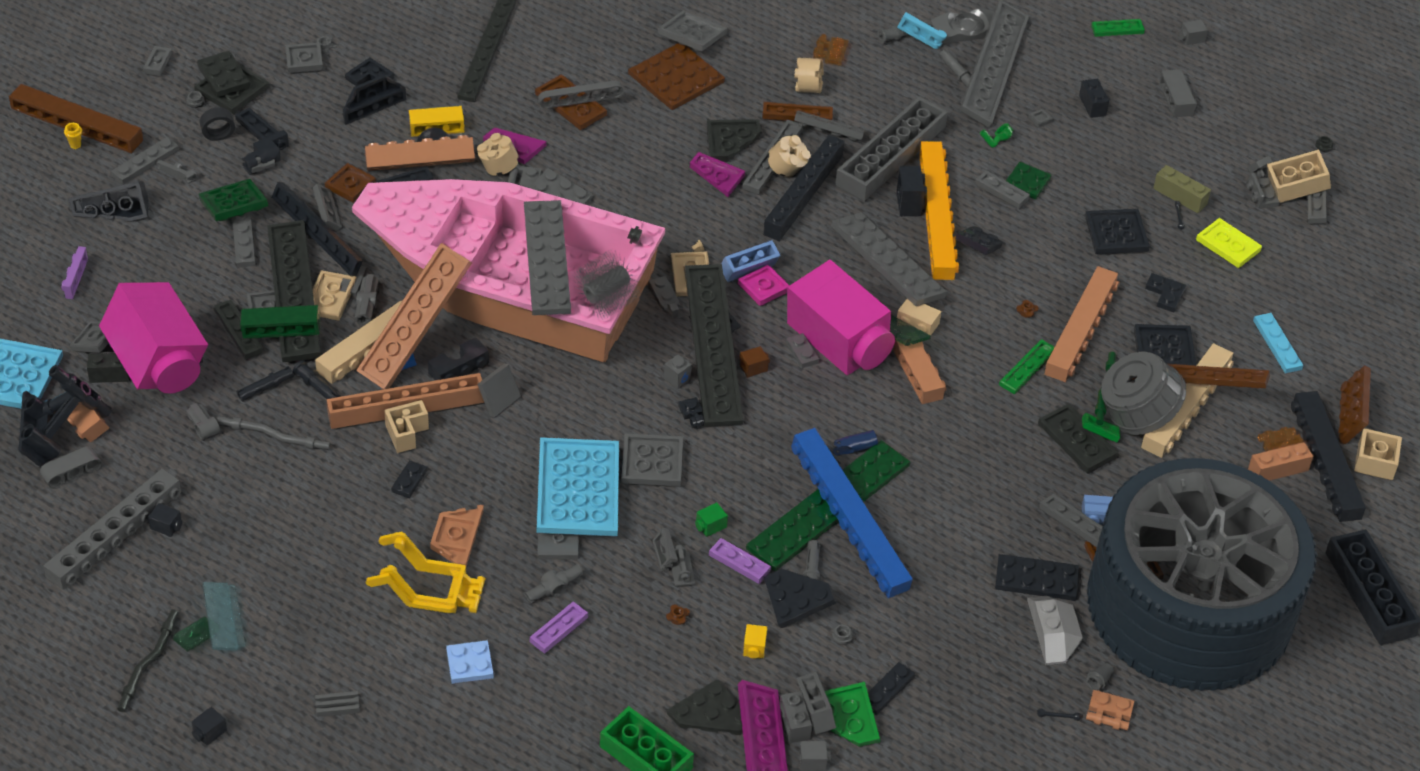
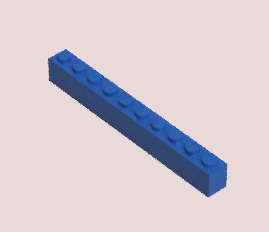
[791,428,913,598]

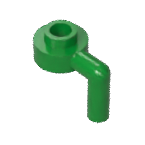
[980,123,1013,148]

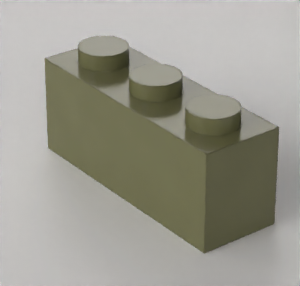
[1153,165,1211,213]

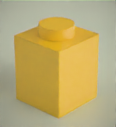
[743,624,767,659]

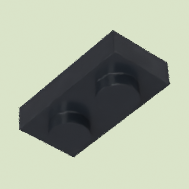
[391,460,427,498]

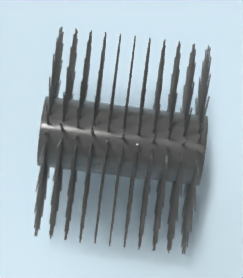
[573,250,641,320]

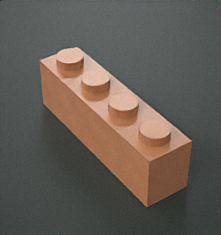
[893,334,946,404]

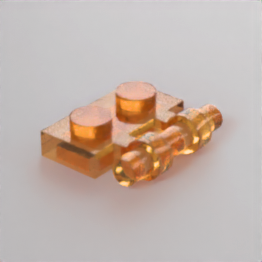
[813,34,849,66]
[1257,427,1304,452]

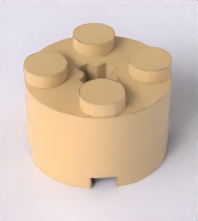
[795,58,824,93]
[477,133,519,175]
[768,135,811,177]

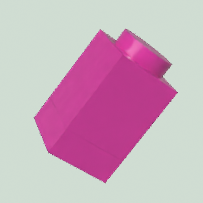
[787,260,895,375]
[99,282,208,394]

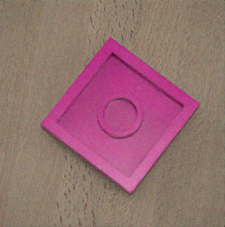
[738,265,789,306]

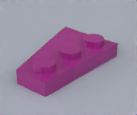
[483,127,547,164]
[690,152,745,197]

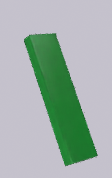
[999,339,1055,395]

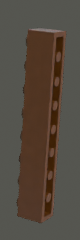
[9,84,143,153]

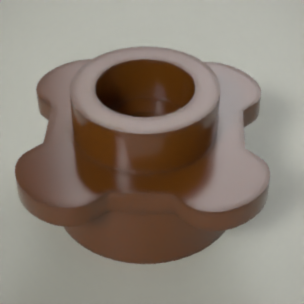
[1016,300,1039,318]
[666,604,690,625]

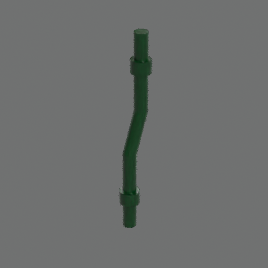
[1095,352,1116,425]

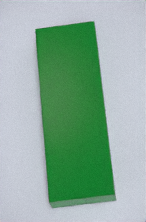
[1091,19,1144,37]

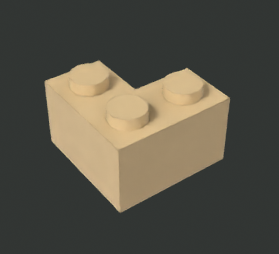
[384,400,429,453]

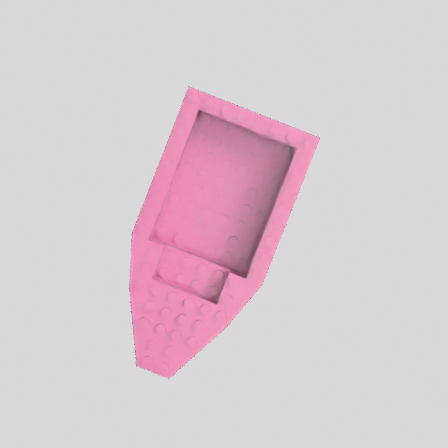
[352,179,665,362]

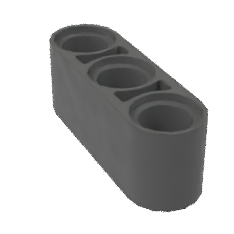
[40,446,102,488]

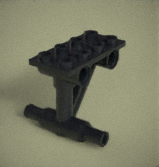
[18,365,112,467]

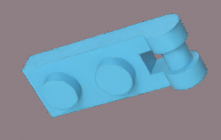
[897,12,947,49]

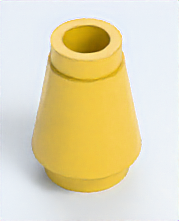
[64,123,82,149]

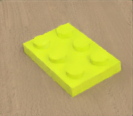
[1196,218,1262,268]

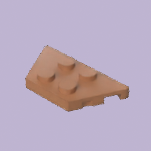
[430,505,484,567]

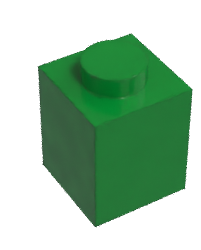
[695,502,728,537]

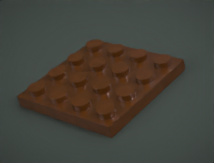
[628,43,725,110]

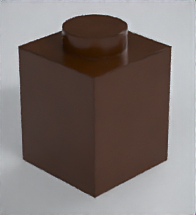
[739,346,770,378]

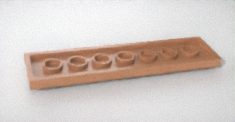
[356,243,472,389]

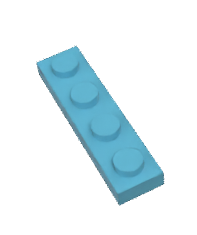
[1253,313,1303,373]

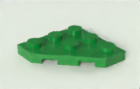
[825,682,880,747]

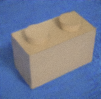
[896,299,941,337]

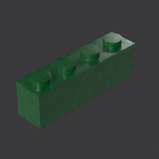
[240,305,320,339]

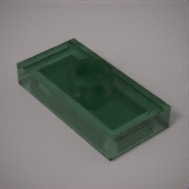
[173,616,219,652]

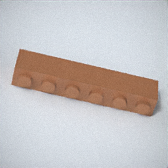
[365,135,475,171]

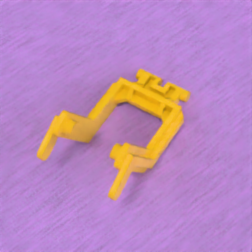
[365,532,485,613]

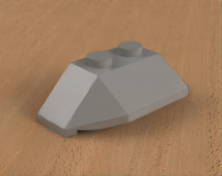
[1027,596,1083,665]

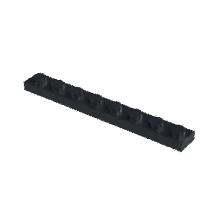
[271,182,363,277]

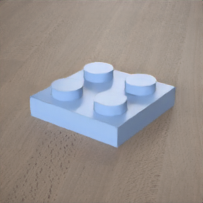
[446,640,493,684]

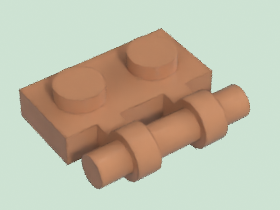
[1086,690,1135,730]

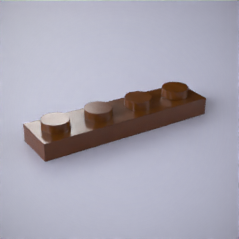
[762,102,833,121]

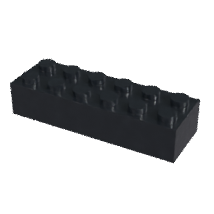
[1325,529,1420,645]

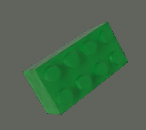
[600,706,694,771]

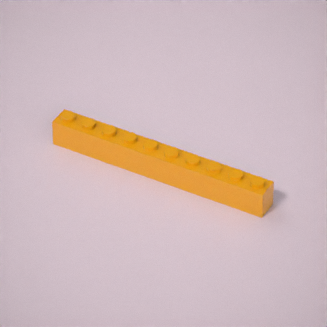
[919,141,959,280]

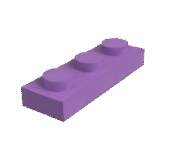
[62,246,88,299]
[709,538,771,584]
[530,602,588,654]

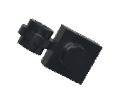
[678,397,704,429]

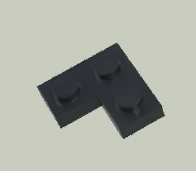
[345,57,395,86]
[1145,273,1186,313]

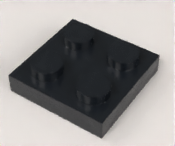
[955,226,1003,255]

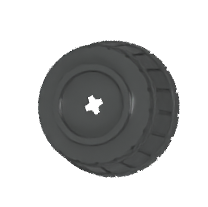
[1101,352,1186,435]

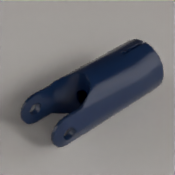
[833,430,878,456]

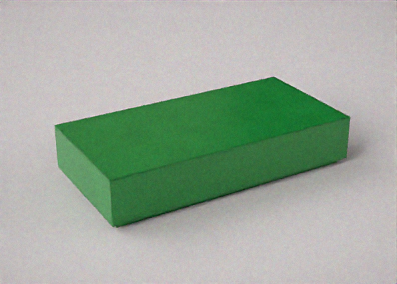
[1082,413,1120,443]

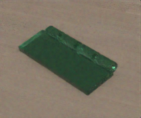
[890,315,931,346]

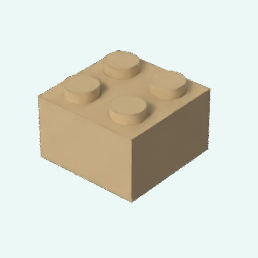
[1354,428,1402,480]

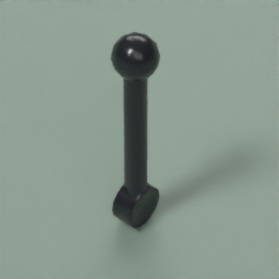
[1175,201,1185,230]
[1037,709,1081,721]

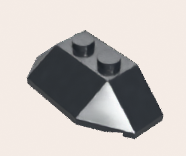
[343,75,406,125]

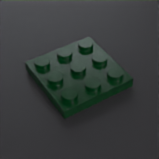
[199,179,268,221]

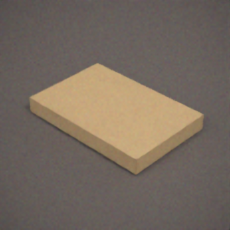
[671,251,709,297]
[313,270,357,321]

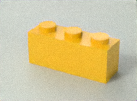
[409,106,464,137]

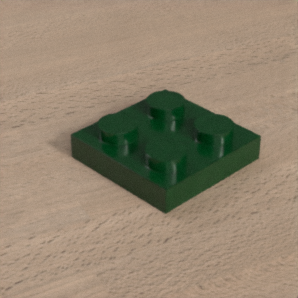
[1006,162,1052,200]

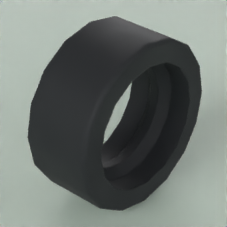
[199,107,235,141]

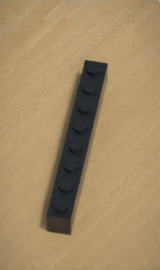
[763,135,845,242]
[1291,391,1366,522]

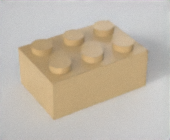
[1267,150,1331,203]

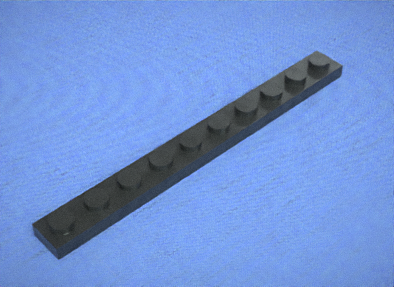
[458,0,517,103]

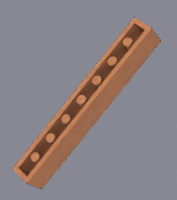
[1044,266,1119,382]
[326,373,484,429]

